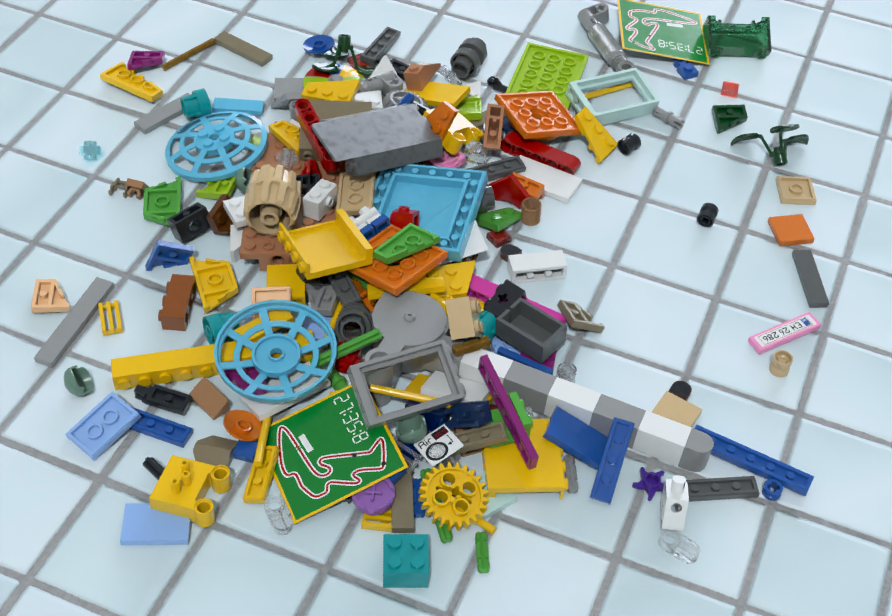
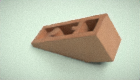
[403,63,441,91]
[483,103,505,151]

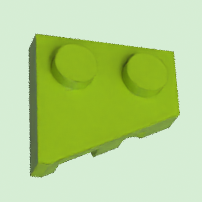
[195,176,236,199]

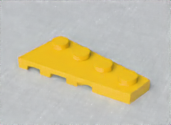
[100,62,163,102]

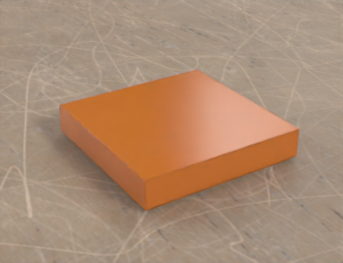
[767,214,815,246]

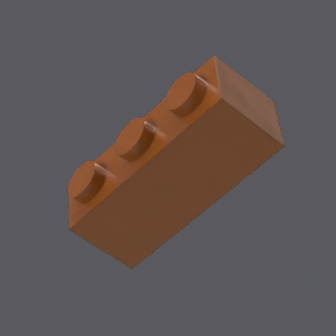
[158,274,197,331]

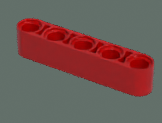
[295,98,339,172]
[500,131,581,175]

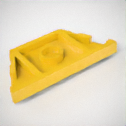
[189,256,239,313]
[424,260,476,298]

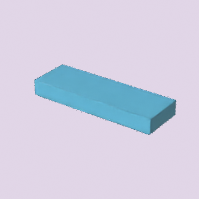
[212,98,264,116]

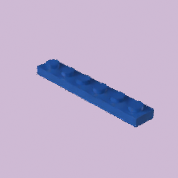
[694,425,814,496]

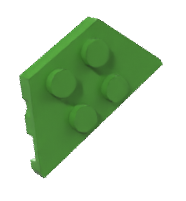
[143,176,182,227]

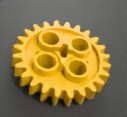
[418,462,489,531]

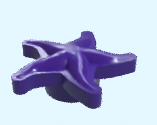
[632,467,665,501]

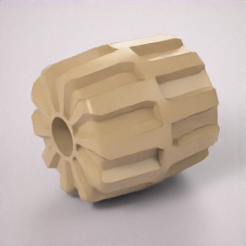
[243,164,302,236]

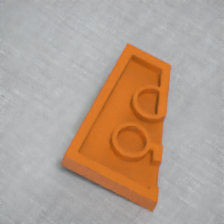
[426,101,459,142]

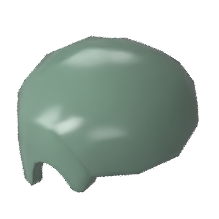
[235,167,253,194]
[63,365,94,397]
[395,415,427,444]

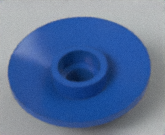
[303,35,335,54]

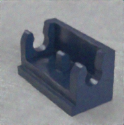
[444,400,493,428]

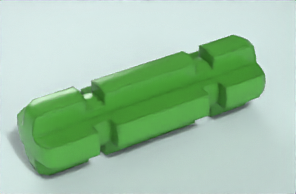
[475,532,490,574]

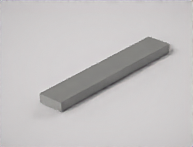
[34,277,114,368]

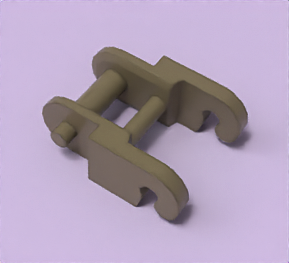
[108,178,130,198]

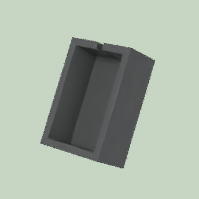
[495,297,568,364]

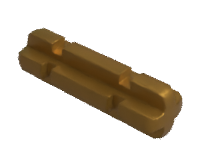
[452,336,491,356]

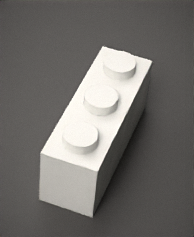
[507,250,568,284]

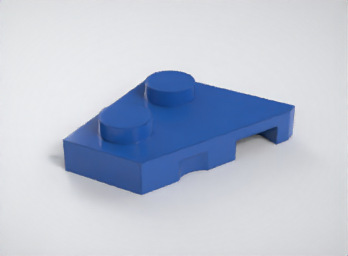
[145,240,194,271]

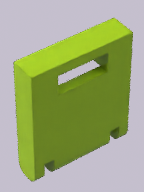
[456,96,482,121]

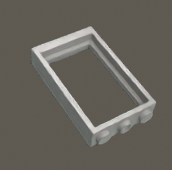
[347,339,466,431]

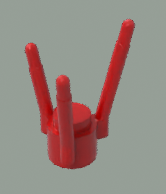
[301,159,321,181]

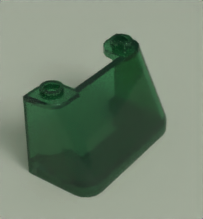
[703,15,772,59]

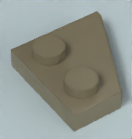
[557,299,605,333]

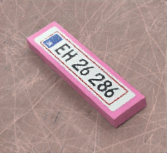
[748,312,822,355]

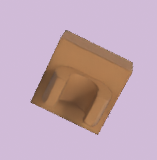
[125,178,149,200]

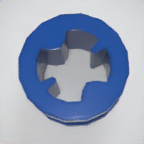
[762,479,783,501]

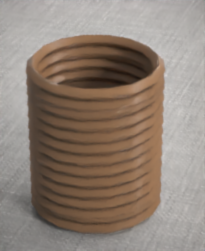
[521,197,542,226]

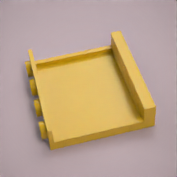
[277,208,373,280]
[482,419,568,499]

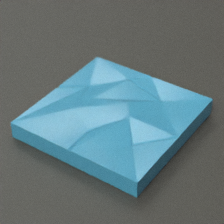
[374,164,488,262]

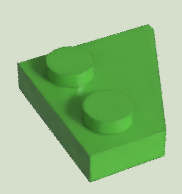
[475,207,522,232]

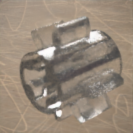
[276,148,298,169]

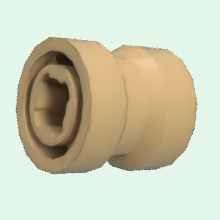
[769,350,793,378]

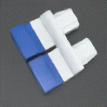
[350,206,390,241]

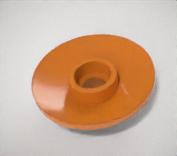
[223,410,262,442]

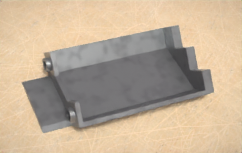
[312,104,443,176]

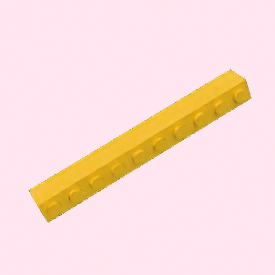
[111,330,313,390]

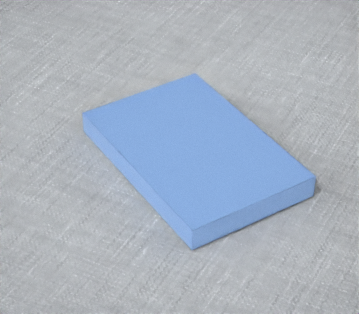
[65,391,141,461]
[120,503,191,545]

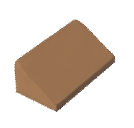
[189,377,230,420]

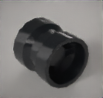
[617,133,641,155]
[697,203,719,227]

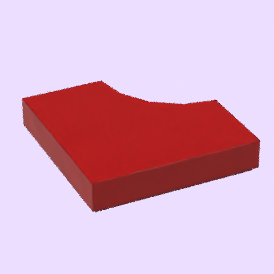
[488,174,531,209]

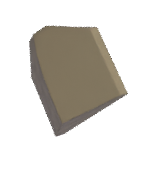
[193,435,238,468]

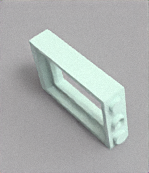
[566,68,660,125]

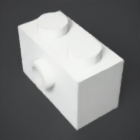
[302,179,338,221]

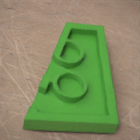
[373,223,440,264]

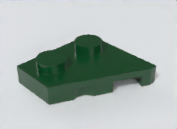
[711,104,748,134]

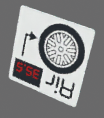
[414,424,464,466]

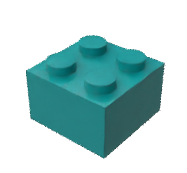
[383,534,429,588]

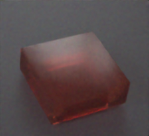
[347,53,369,70]
[721,81,739,98]
[486,229,512,248]

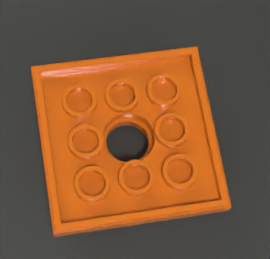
[494,91,582,141]
[347,224,448,296]

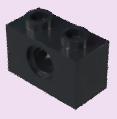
[167,202,210,243]

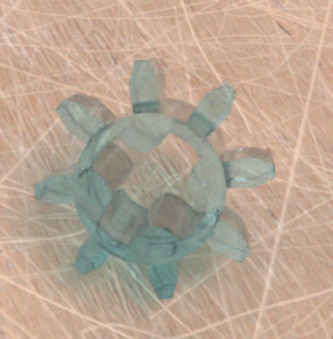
[79,141,101,160]

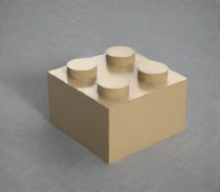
[445,296,484,341]

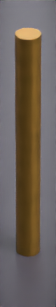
[161,38,215,71]

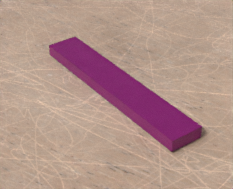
[478,354,539,470]

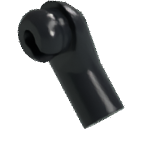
[487,76,508,93]

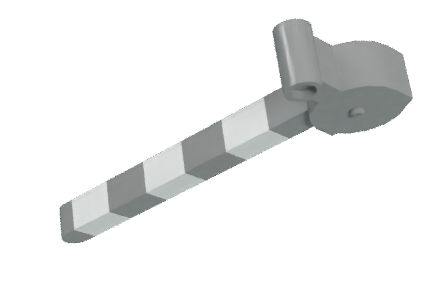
[364,291,714,472]

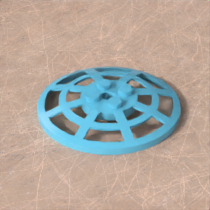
[165,111,268,182]
[214,300,337,403]

